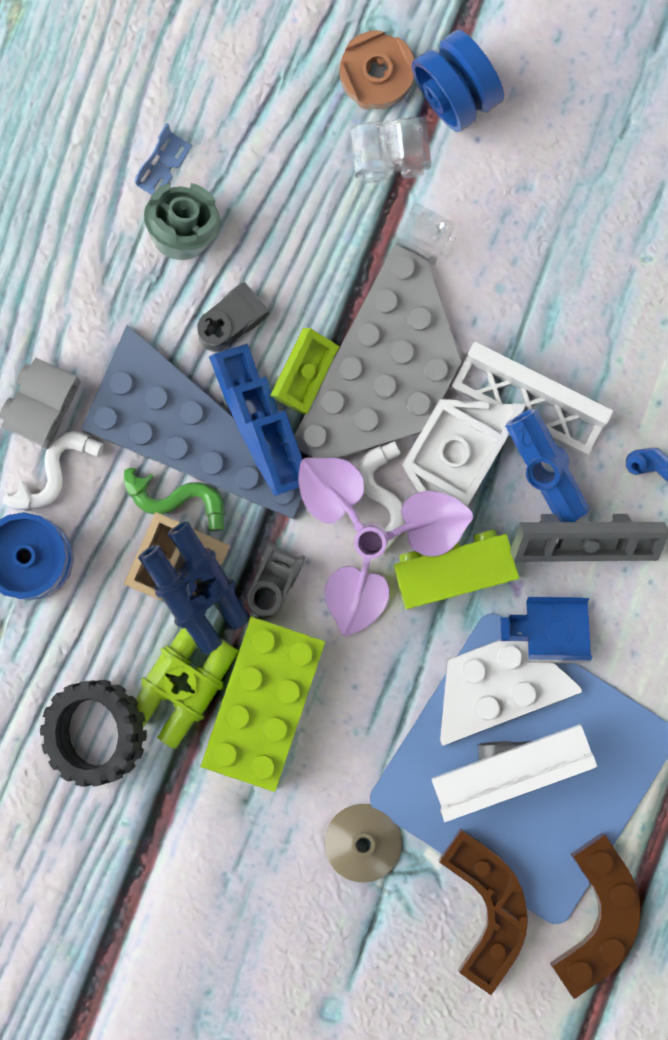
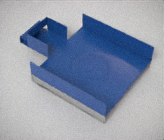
[500,597,593,663]

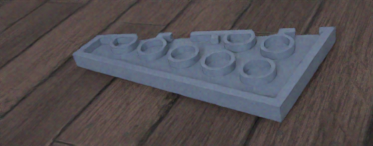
[81,325,302,519]

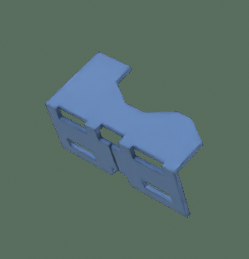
[134,123,192,195]

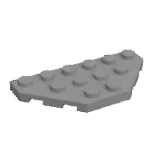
[294,244,461,458]

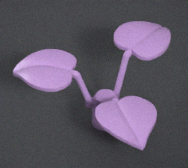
[298,457,473,636]

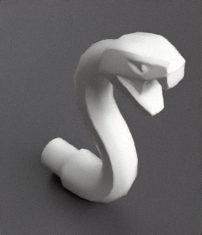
[3,431,104,511]
[358,441,405,552]

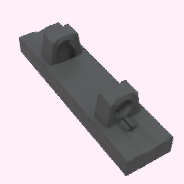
[510,514,668,562]

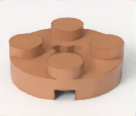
[339,30,414,110]

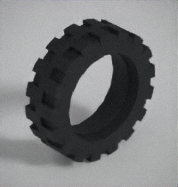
[40,680,147,787]

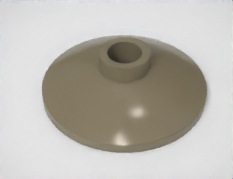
[324,804,402,883]

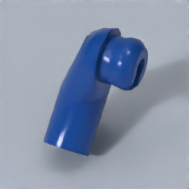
[626,447,668,482]

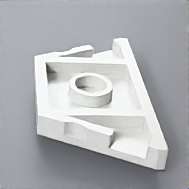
[401,399,525,506]
[440,632,582,746]

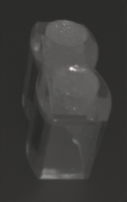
[350,117,431,183]

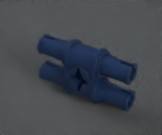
[138,521,251,654]

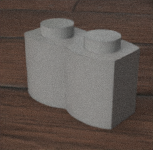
[0,357,81,449]

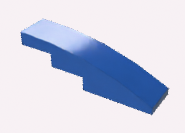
[209,343,302,496]

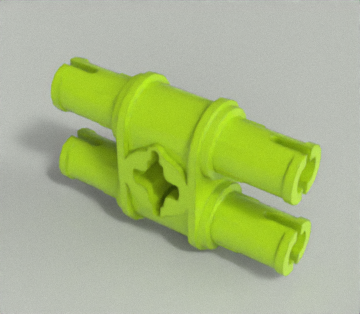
[135,628,239,749]

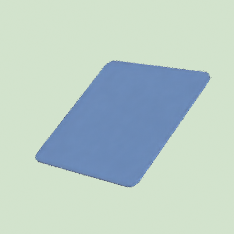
[370,613,668,924]

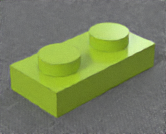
[270,328,339,414]

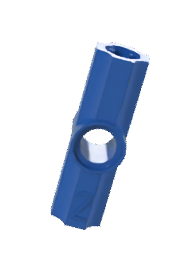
[505,409,590,522]

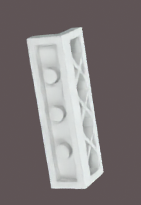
[451,341,613,456]
[431,724,598,822]

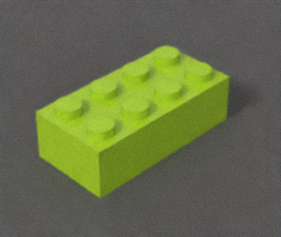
[200,617,326,792]

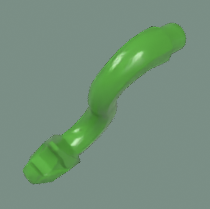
[124,468,226,531]

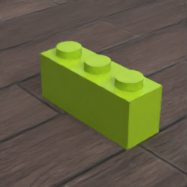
[393,529,519,610]

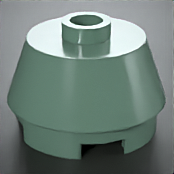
[144,183,221,260]

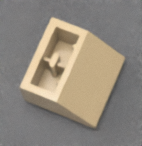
[124,512,230,602]

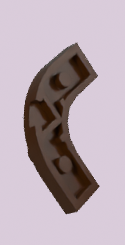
[438,828,528,995]
[550,833,640,999]

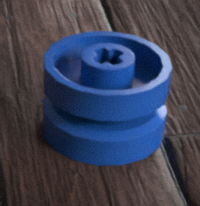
[411,30,505,132]
[0,512,74,601]

